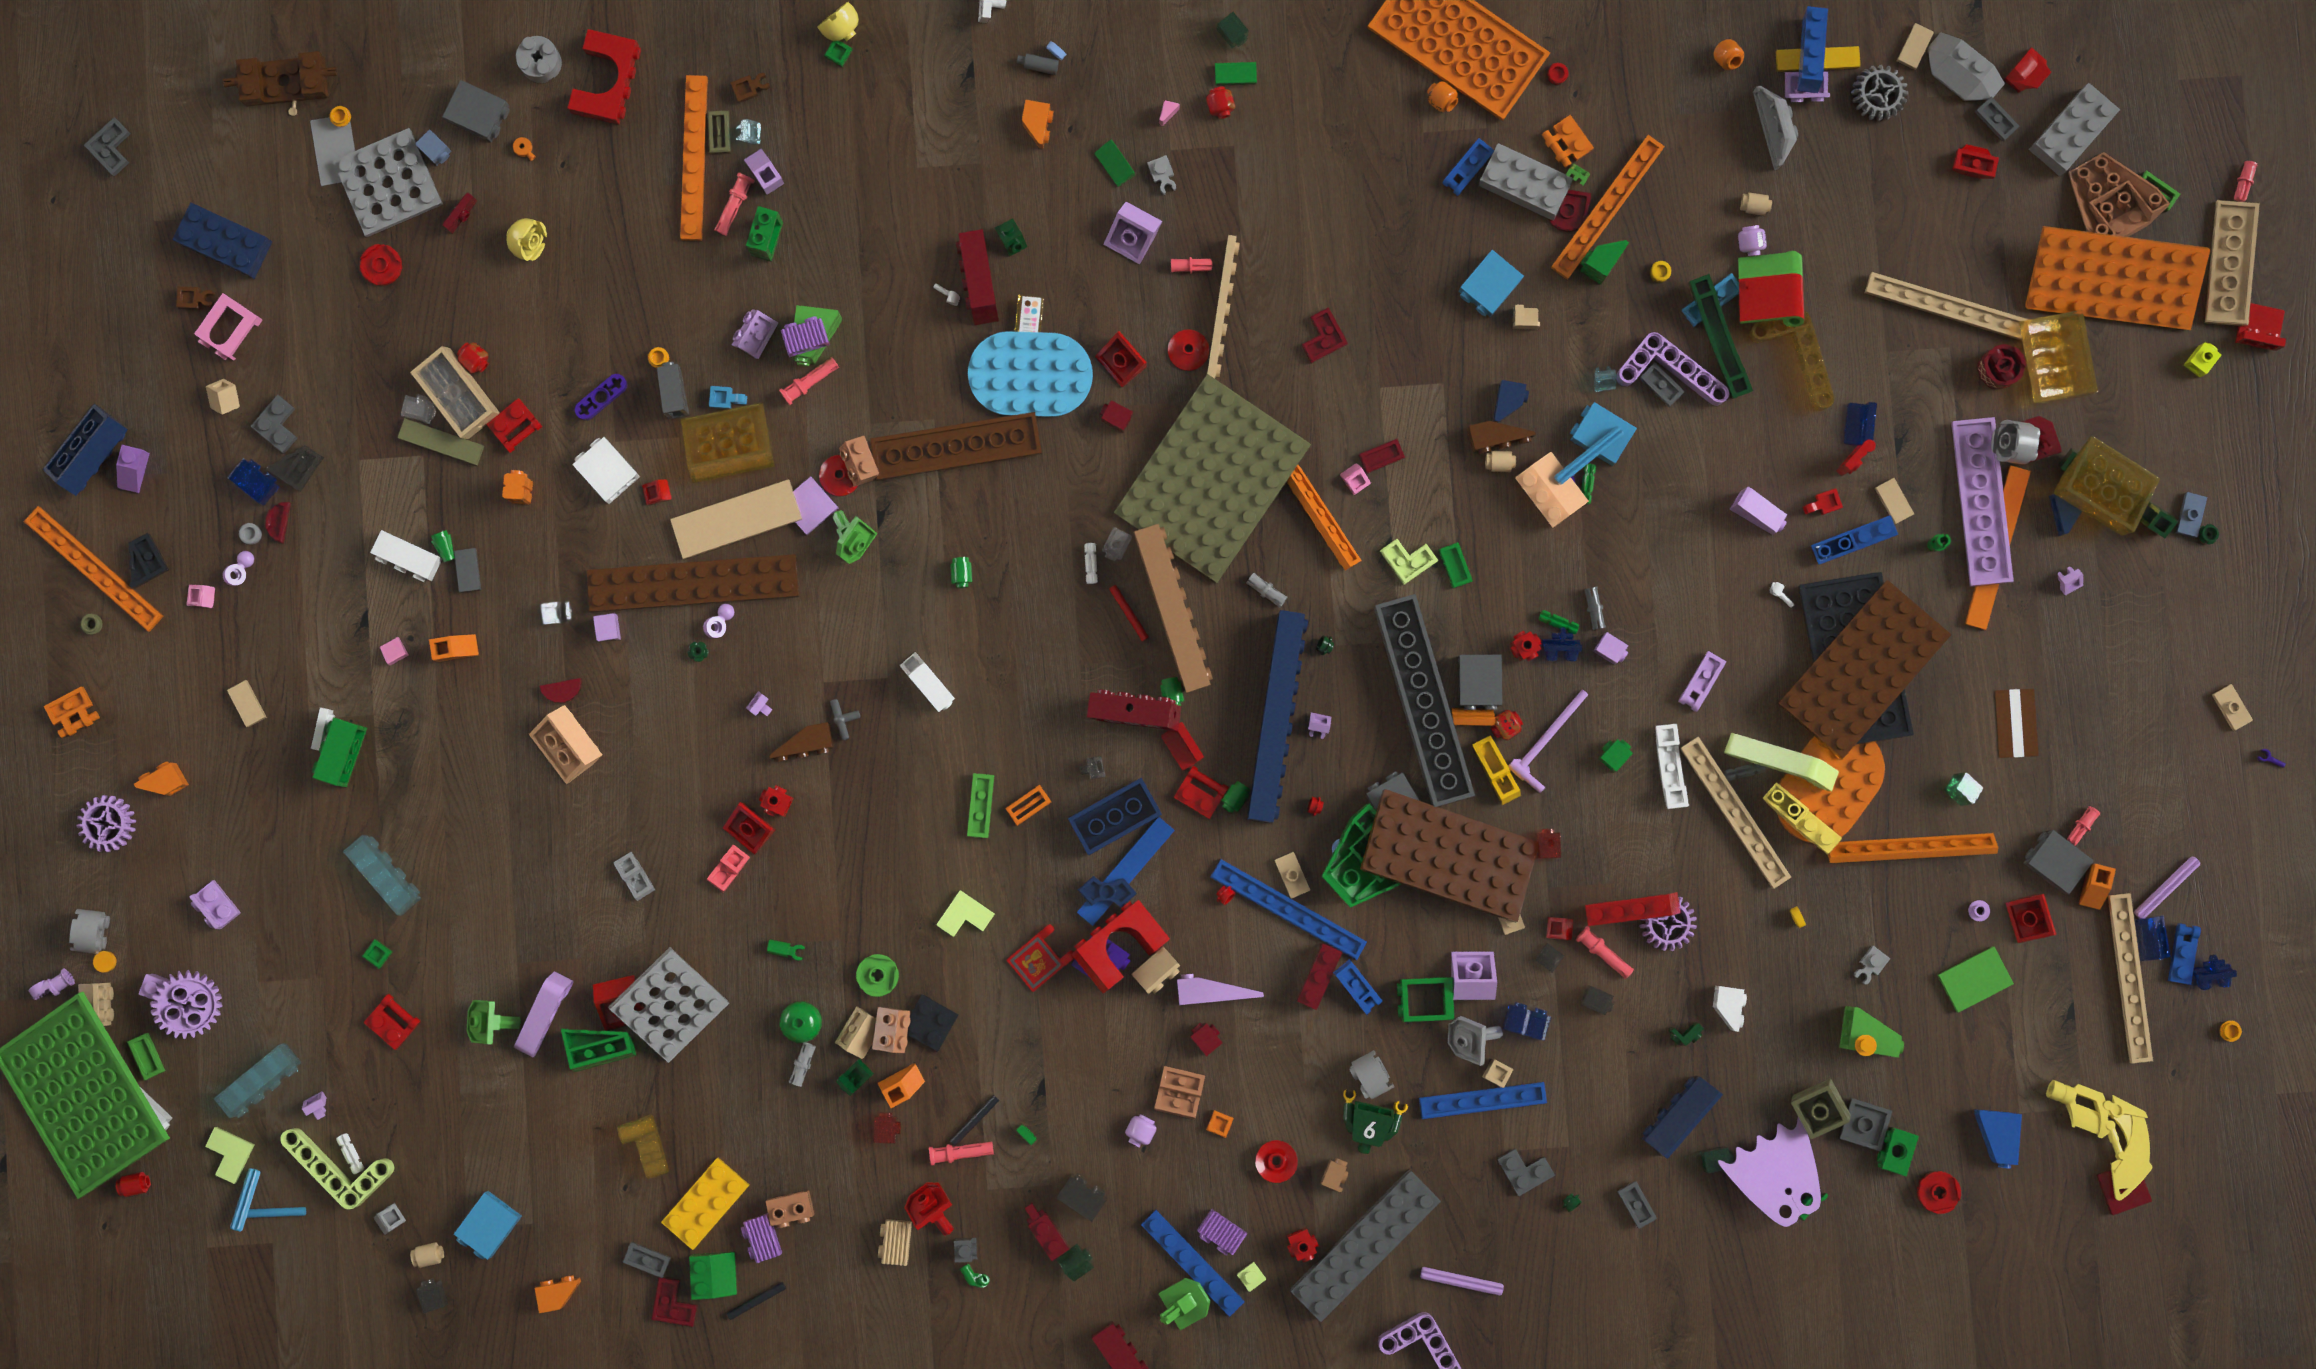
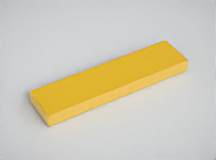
[1776,46,1860,72]

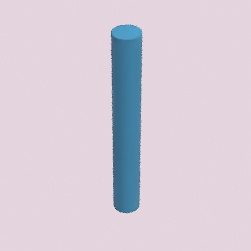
[247,1207,306,1218]

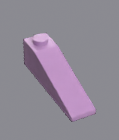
[1177,974,1264,1005]

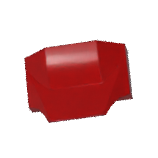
[2004,47,2051,93]
[1953,144,1999,179]

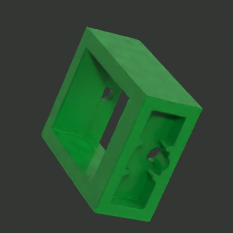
[746,206,783,261]
[1397,977,1454,1022]

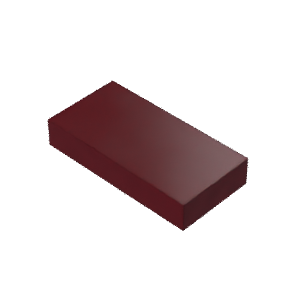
[1359,439,1405,474]

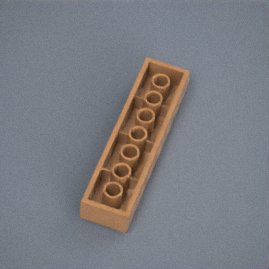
[1133,524,1213,693]

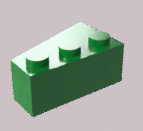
[561,1029,637,1072]

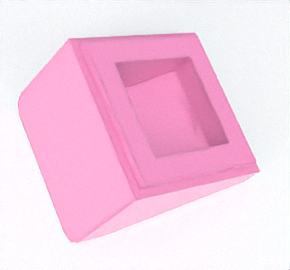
[1159,100,1180,126]
[1340,463,1371,495]
[187,585,215,608]
[380,637,409,665]

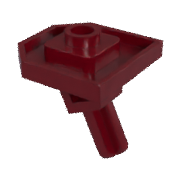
[2021,416,2062,465]

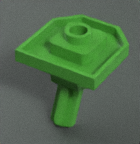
[833,510,878,564]
[467,1000,521,1044]
[1158,1278,1210,1330]

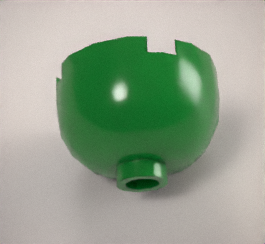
[780,1001,822,1043]

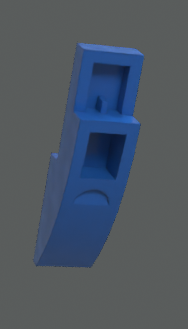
[1811,515,1898,565]

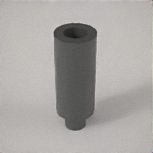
[1017,54,1059,75]

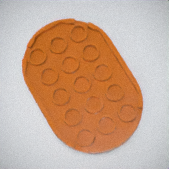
[1777,736,1885,843]

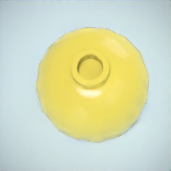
[817,1,859,41]
[507,218,547,261]

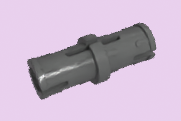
[1584,587,1606,630]

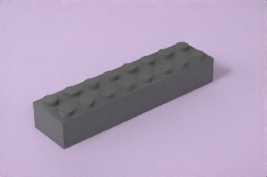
[1290,1169,1441,1322]

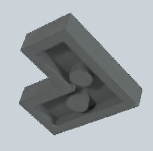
[84,117,131,176]
[251,394,298,454]
[1497,1149,1555,1196]

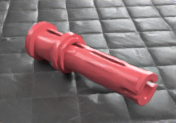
[714,173,755,236]
[779,357,839,405]
[1575,926,1634,979]
[929,1141,994,1166]

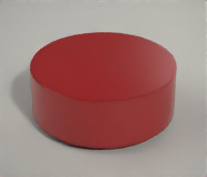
[1547,63,1568,85]

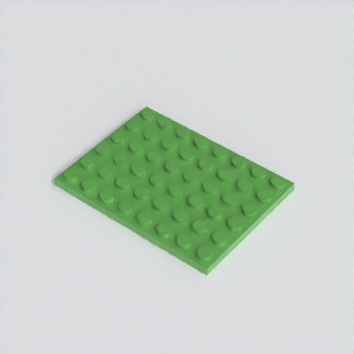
[0,992,170,1199]

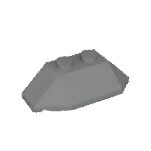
[1927,32,2005,101]
[1753,86,1798,170]

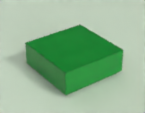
[824,41,853,67]
[362,939,393,969]
[1016,1124,1037,1145]

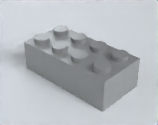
[2028,83,2120,176]
[1479,143,1573,221]

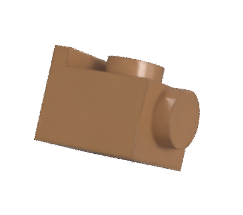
[1320,1158,1348,1192]

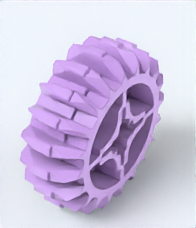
[77,795,136,852]
[1639,897,1697,951]

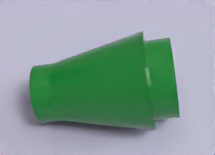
[431,530,455,562]

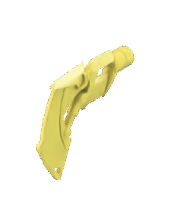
[2046,1080,2152,1201]

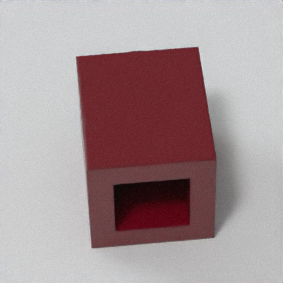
[1100,400,1133,433]

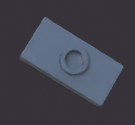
[2175,492,2207,538]

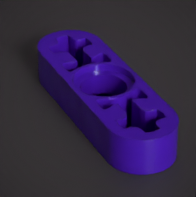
[575,374,627,421]

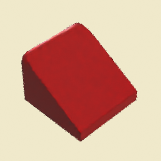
[642,479,671,505]
[1546,917,1573,940]

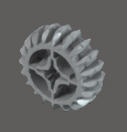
[1851,65,1908,121]

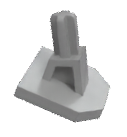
[1448,1016,1503,1066]

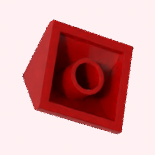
[1095,331,1147,387]
[723,802,776,855]
[2005,894,2056,943]

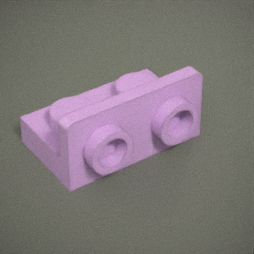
[732,309,778,359]
[190,880,241,929]

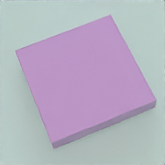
[793,476,839,535]

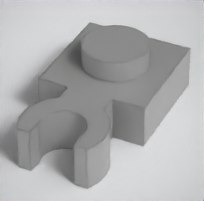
[1147,155,1176,195]
[1854,946,1890,985]

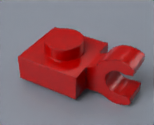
[1802,488,1843,515]

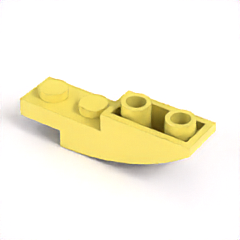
[1763,782,1842,855]

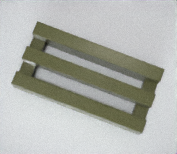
[708,111,731,154]

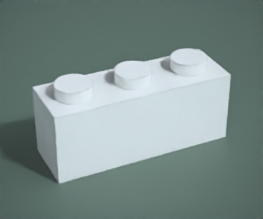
[370,530,442,582]

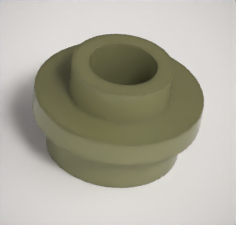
[81,614,103,635]

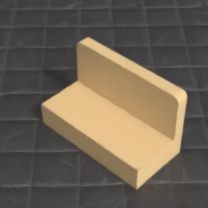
[835,1006,876,1059]

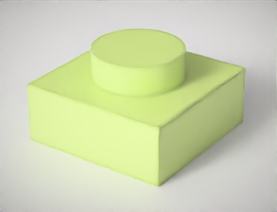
[1237,1261,1266,1292]

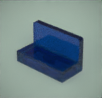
[1844,402,1877,446]
[2134,915,2171,961]

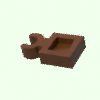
[730,73,770,103]
[176,286,215,309]

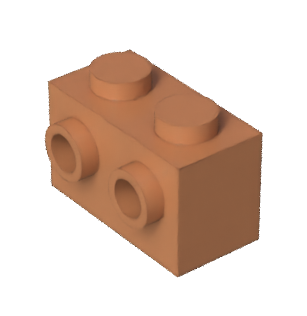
[839,436,879,487]
[872,1007,910,1053]
[766,1190,814,1228]

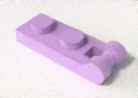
[1678,651,1726,712]

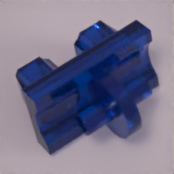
[1542,627,1582,661]
[2193,954,2237,990]

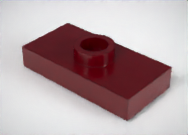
[443,192,477,234]

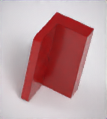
[1161,722,1204,771]

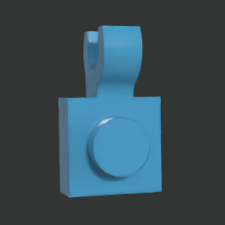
[709,386,747,409]

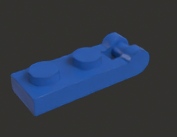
[1442,138,1494,196]
[2168,923,2201,985]
[1333,959,1383,1015]

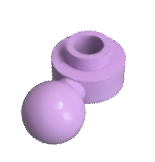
[223,551,254,586]
[703,604,734,638]

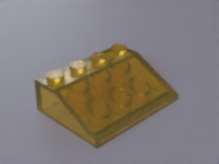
[2019,310,2098,403]
[681,402,775,483]
[2054,436,2161,536]

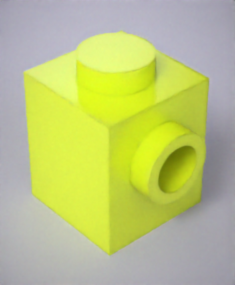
[2184,342,2221,377]

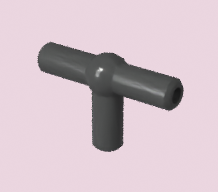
[830,699,861,741]

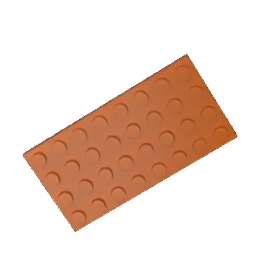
[1367,0,1550,121]
[2025,226,2210,330]

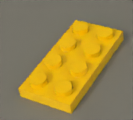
[661,1157,749,1250]

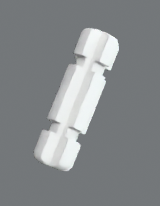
[1084,543,1098,584]
[336,1133,364,1174]

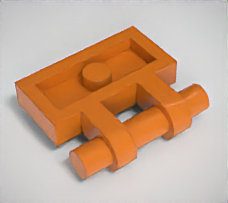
[1542,115,1594,168]
[44,687,100,738]

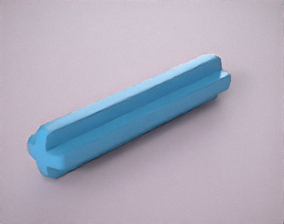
[230,1168,260,1231]

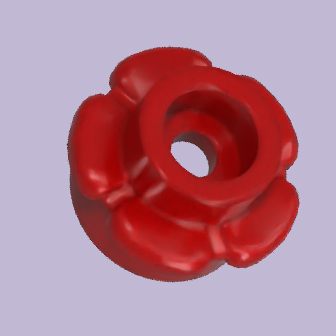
[1307,796,1324,816]
[1216,886,1235,905]

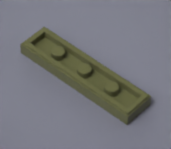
[398,418,485,466]

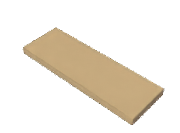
[2204,200,2260,326]
[670,479,802,559]

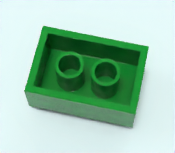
[312,717,367,787]

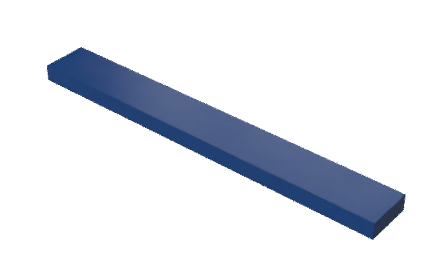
[1210,859,1367,960]

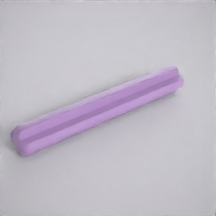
[2134,857,2200,919]
[1420,1267,1504,1295]

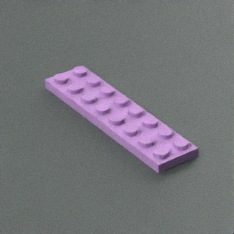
[1951,417,2014,587]

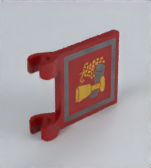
[1007,924,1074,992]

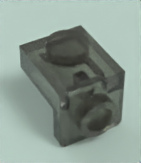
[539,600,573,625]

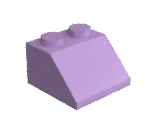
[1103,202,1162,264]
[1451,952,1497,1000]

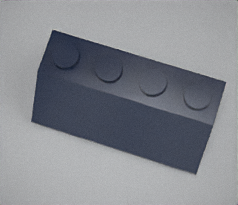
[43,403,128,496]
[1642,1075,1723,1159]

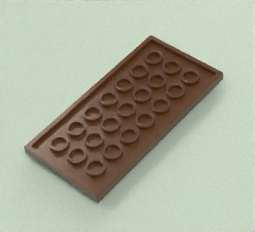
[1778,580,1951,760]
[1360,789,1539,923]

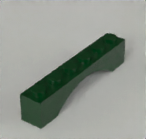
[1688,274,1753,399]
[2058,448,2178,539]

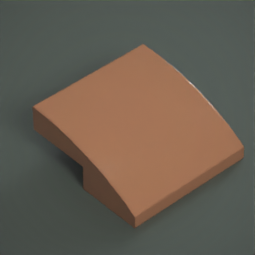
[1154,1066,1205,1120]

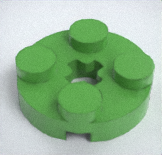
[856,954,899,997]

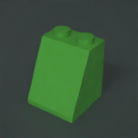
[792,305,842,367]
[1839,1006,1904,1058]

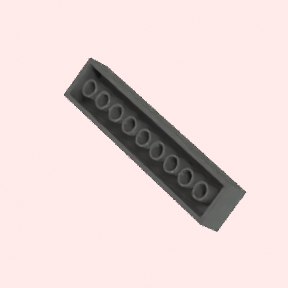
[1373,594,1475,807]

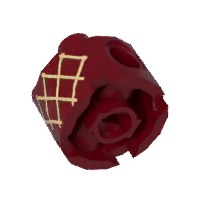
[1978,344,2026,389]

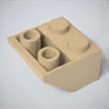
[1132,946,1180,994]
[78,983,114,1026]

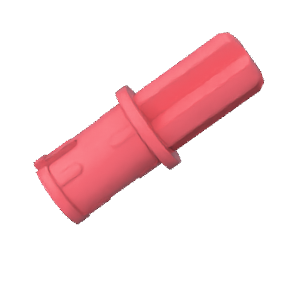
[2234,161,2258,202]
[1171,257,1212,274]
[2067,806,2100,846]

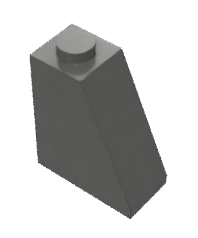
[657,362,690,420]

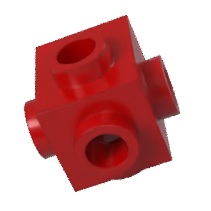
[1510,631,1542,662]
[759,785,794,817]
[1287,1227,1319,1262]

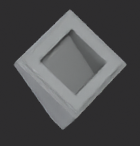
[374,1203,406,1235]

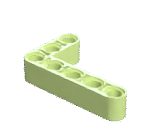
[1724,733,1839,791]
[281,1128,394,1209]

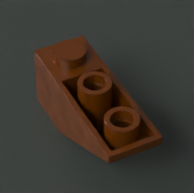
[1467,421,1536,454]
[769,722,834,762]

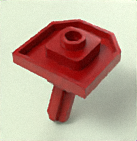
[904,1182,954,1236]

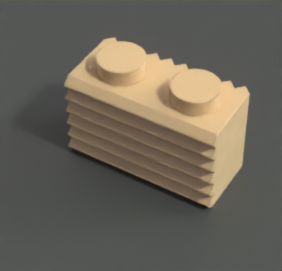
[878,1219,912,1266]

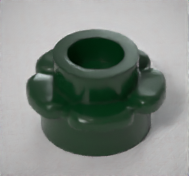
[2199,524,2219,545]
[1316,635,1334,655]
[688,642,709,662]
[1562,1193,1582,1212]

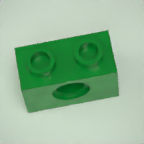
[1877,1127,1919,1177]

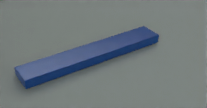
[1077,817,1175,926]
[1418,1082,1547,1119]

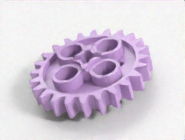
[150,970,222,1039]

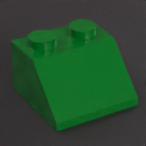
[1580,240,1629,285]
[689,1252,737,1300]

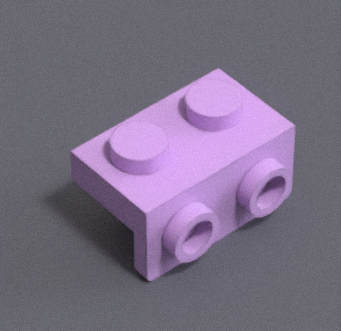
[1785,72,1830,102]

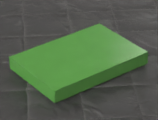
[1937,946,2014,1013]

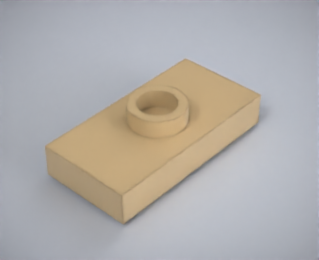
[2212,684,2253,731]
[1274,852,1310,899]

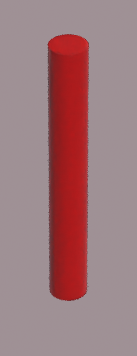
[1109,585,1149,642]

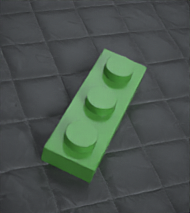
[967,773,994,838]

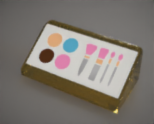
[1015,295,1044,332]

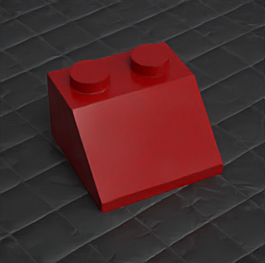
[593,975,644,1031]

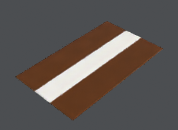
[1995,689,2039,758]

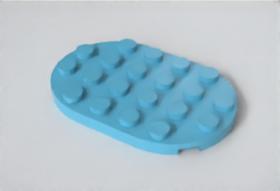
[968,331,1093,417]

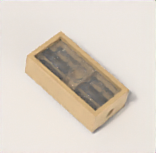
[410,346,500,439]

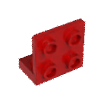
[2236,303,2286,351]

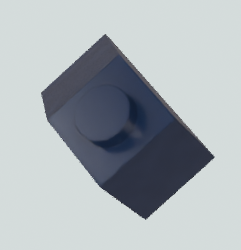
[1493,380,1529,423]
[2049,488,2085,536]

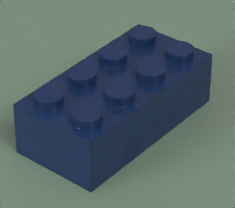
[172,202,272,279]
[1068,777,1162,856]

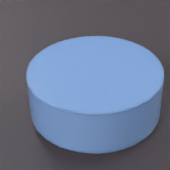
[1046,41,1067,60]

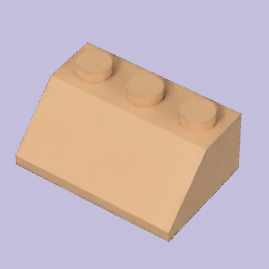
[1515,452,1589,528]
[529,705,602,784]

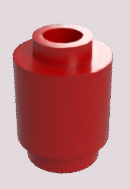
[116,1172,151,1197]

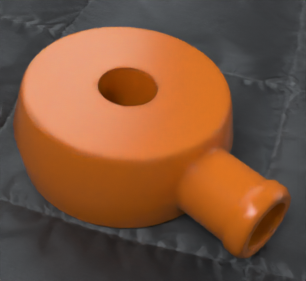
[513,137,536,161]

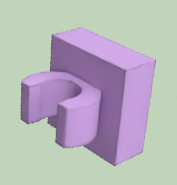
[2058,567,2083,595]
[746,691,772,716]
[1308,713,1331,739]
[302,1091,327,1120]

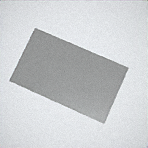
[310,117,360,186]

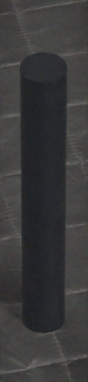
[950,1095,1000,1146]
[727,1281,787,1320]

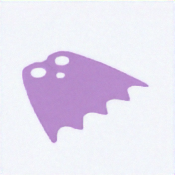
[1718,1117,1821,1227]

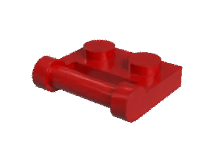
[486,398,543,453]
[1836,439,1876,476]
[1174,765,1229,819]
[363,994,421,1050]

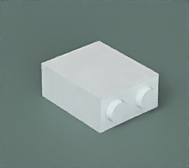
[572,437,640,504]

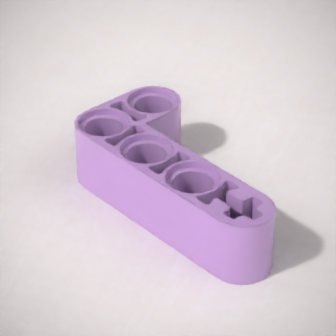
[514,971,573,1057]

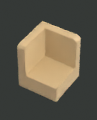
[1513,305,1540,330]
[206,379,240,415]
[1482,1059,1513,1088]

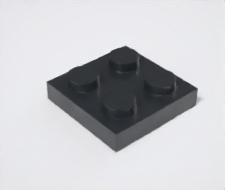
[907,994,959,1052]

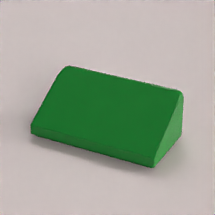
[1094,139,1135,187]

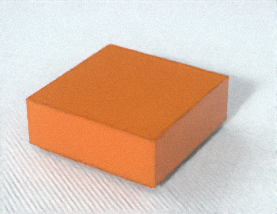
[1206,1110,1234,1138]

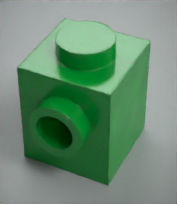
[1598,739,1633,773]

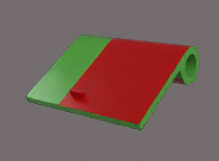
[1738,251,1804,327]

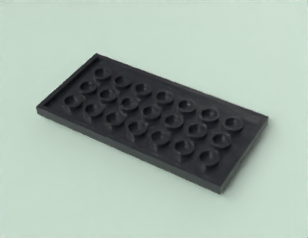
[1798,572,1914,745]

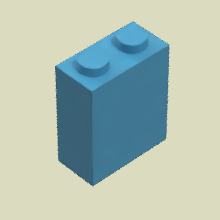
[1459,250,1524,317]
[1570,402,1637,466]
[454,1191,522,1260]

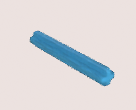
[1554,426,1624,485]

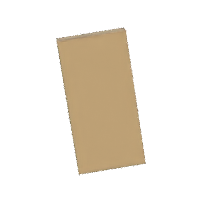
[1897,23,1934,70]
[1874,478,1914,525]
[227,680,267,727]

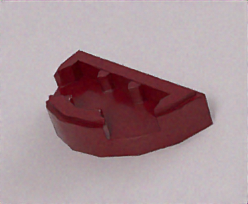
[265,502,291,544]
[539,678,582,703]

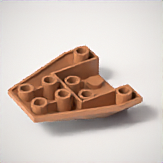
[2068,152,2170,237]

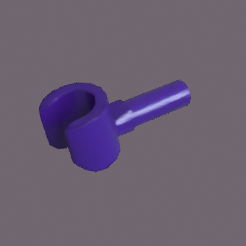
[2257,749,2286,768]

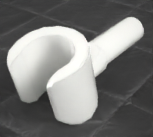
[933,284,960,306]
[1770,582,1794,608]

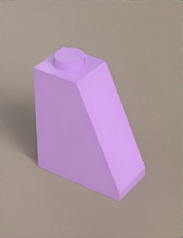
[1730,487,1787,535]

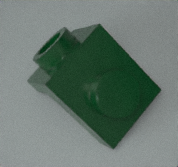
[995,218,1027,256]
[1668,1022,1704,1046]
[836,1058,874,1096]

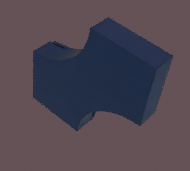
[1078,876,1137,907]

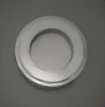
[239,523,262,545]

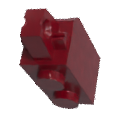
[1025,1203,1070,1261]

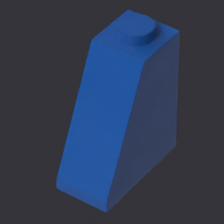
[1974,1109,2022,1168]

